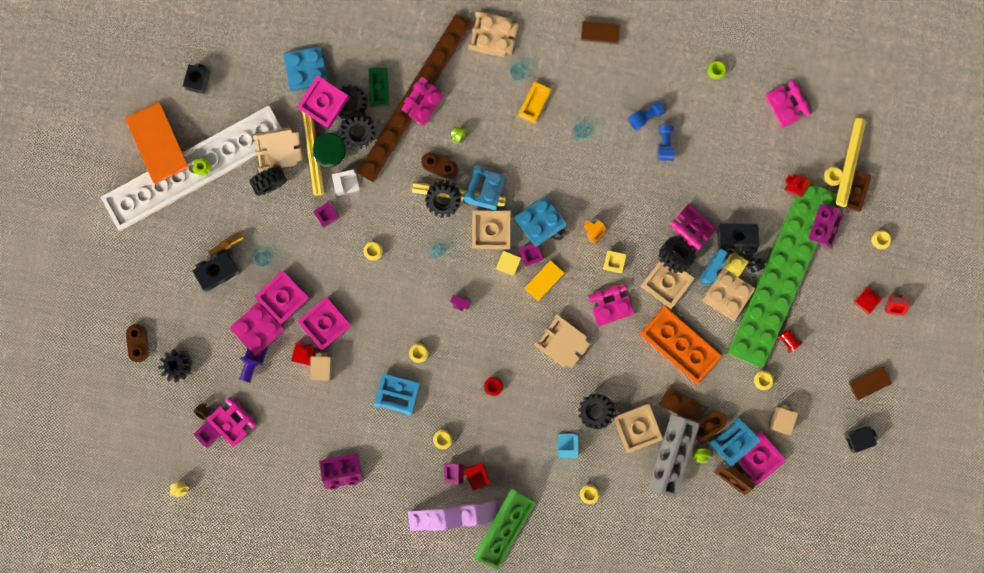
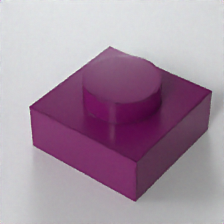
[313,201,340,228]
[519,244,544,267]
[450,295,471,312]
[193,421,221,448]
[444,463,464,484]

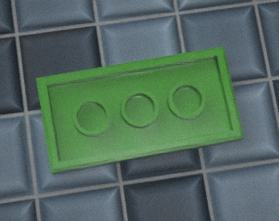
[473,489,536,569]

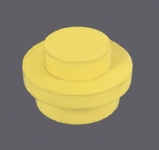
[824,167,843,186]
[871,230,891,249]
[364,241,383,261]
[409,343,428,363]
[754,371,774,390]
[433,430,453,449]
[170,481,189,497]
[580,484,599,504]

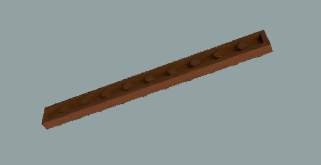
[357,13,472,183]

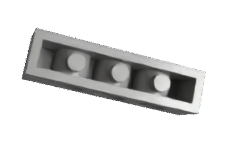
[648,415,699,498]

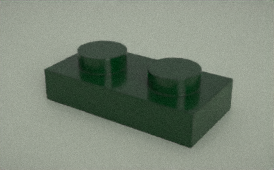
[368,67,389,107]

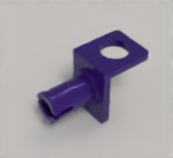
[239,346,268,383]

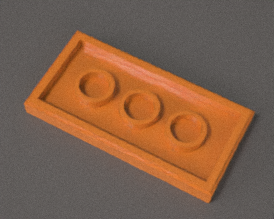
[125,102,189,184]
[639,306,722,385]

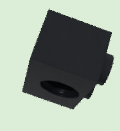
[717,223,760,255]
[192,251,240,292]

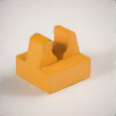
[583,220,607,245]

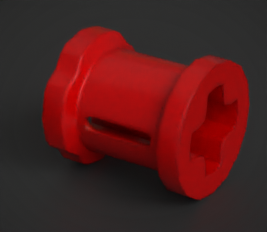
[778,327,803,353]

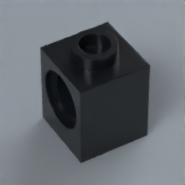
[183,63,210,95]
[844,426,878,453]

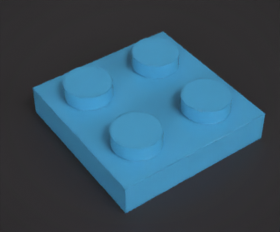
[283,47,327,92]
[514,196,567,247]

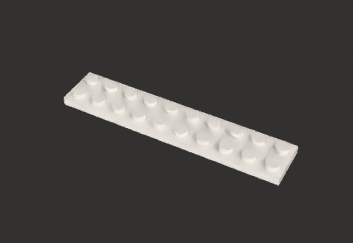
[101,105,282,231]

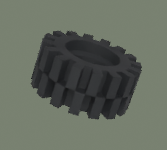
[338,84,368,119]
[340,112,376,149]
[249,166,287,196]
[425,180,461,218]
[658,236,696,274]
[578,394,616,429]

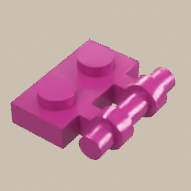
[401,77,444,126]
[765,80,812,129]
[670,203,717,250]
[588,284,634,326]
[207,397,257,447]

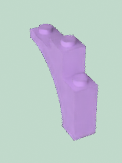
[408,499,506,531]

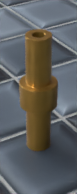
[208,233,245,258]

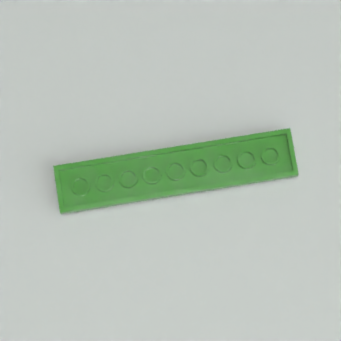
[727,183,837,369]

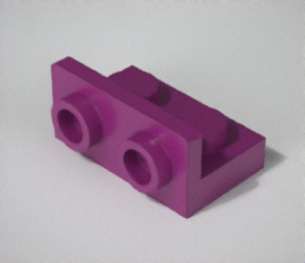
[808,204,844,250]
[319,453,363,490]

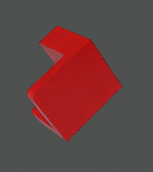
[464,462,491,490]

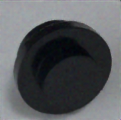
[747,257,766,273]

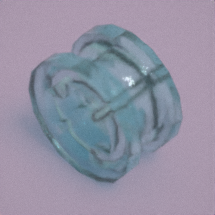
[510,63,527,81]
[573,122,590,141]
[427,243,446,261]
[253,250,271,267]

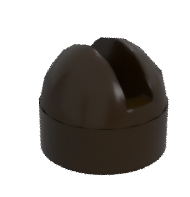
[193,403,211,420]

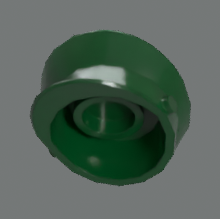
[312,133,346,168]

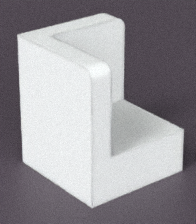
[332,170,360,196]

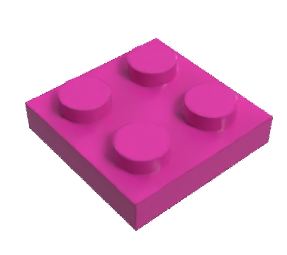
[297,75,350,129]
[255,270,310,325]
[297,297,352,351]
[229,302,285,357]
[736,431,786,486]

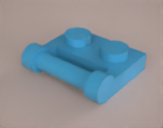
[463,166,506,211]
[700,249,727,286]
[374,374,420,417]
[709,418,760,466]

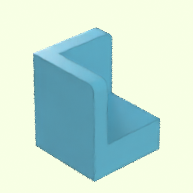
[557,434,578,458]

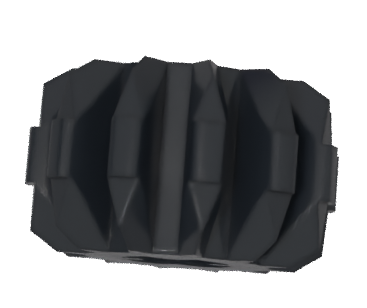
[158,349,192,382]

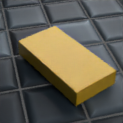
[518,81,552,123]
[524,260,564,301]

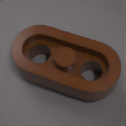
[421,152,458,180]
[126,324,149,363]
[695,411,727,441]

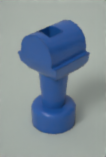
[627,101,665,131]
[657,125,675,161]

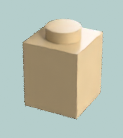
[310,353,332,381]
[769,405,798,436]

